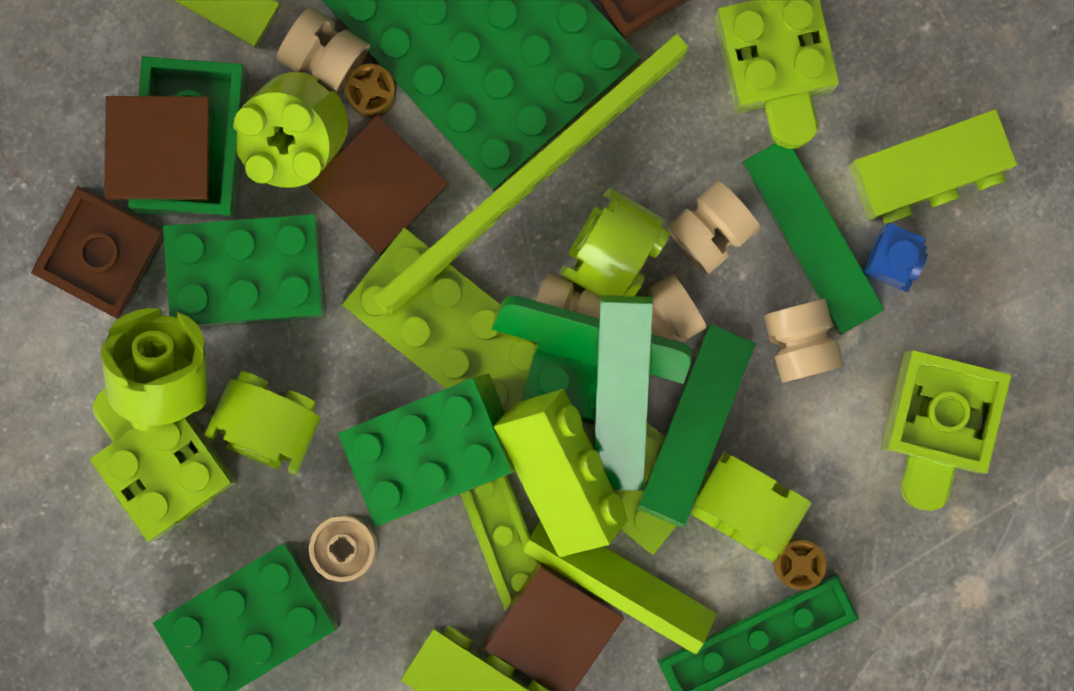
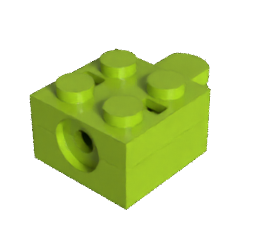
[714,0,839,149]
[880,350,1011,511]
[89,388,238,542]

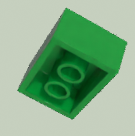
[129,56,249,220]
[163,214,327,328]
[338,373,515,527]
[153,541,340,691]

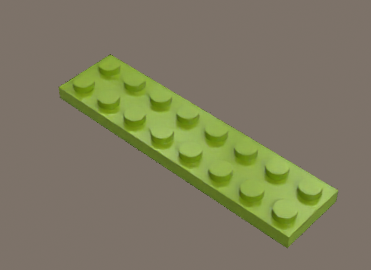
[342,228,711,555]

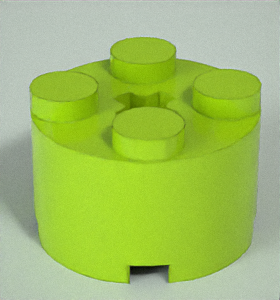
[233,72,348,188]
[560,187,670,296]
[100,308,208,431]
[204,371,321,475]
[690,452,812,563]

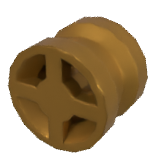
[345,63,397,118]
[773,539,827,590]

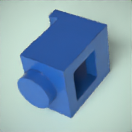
[862,223,928,293]

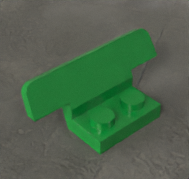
[491,296,692,425]

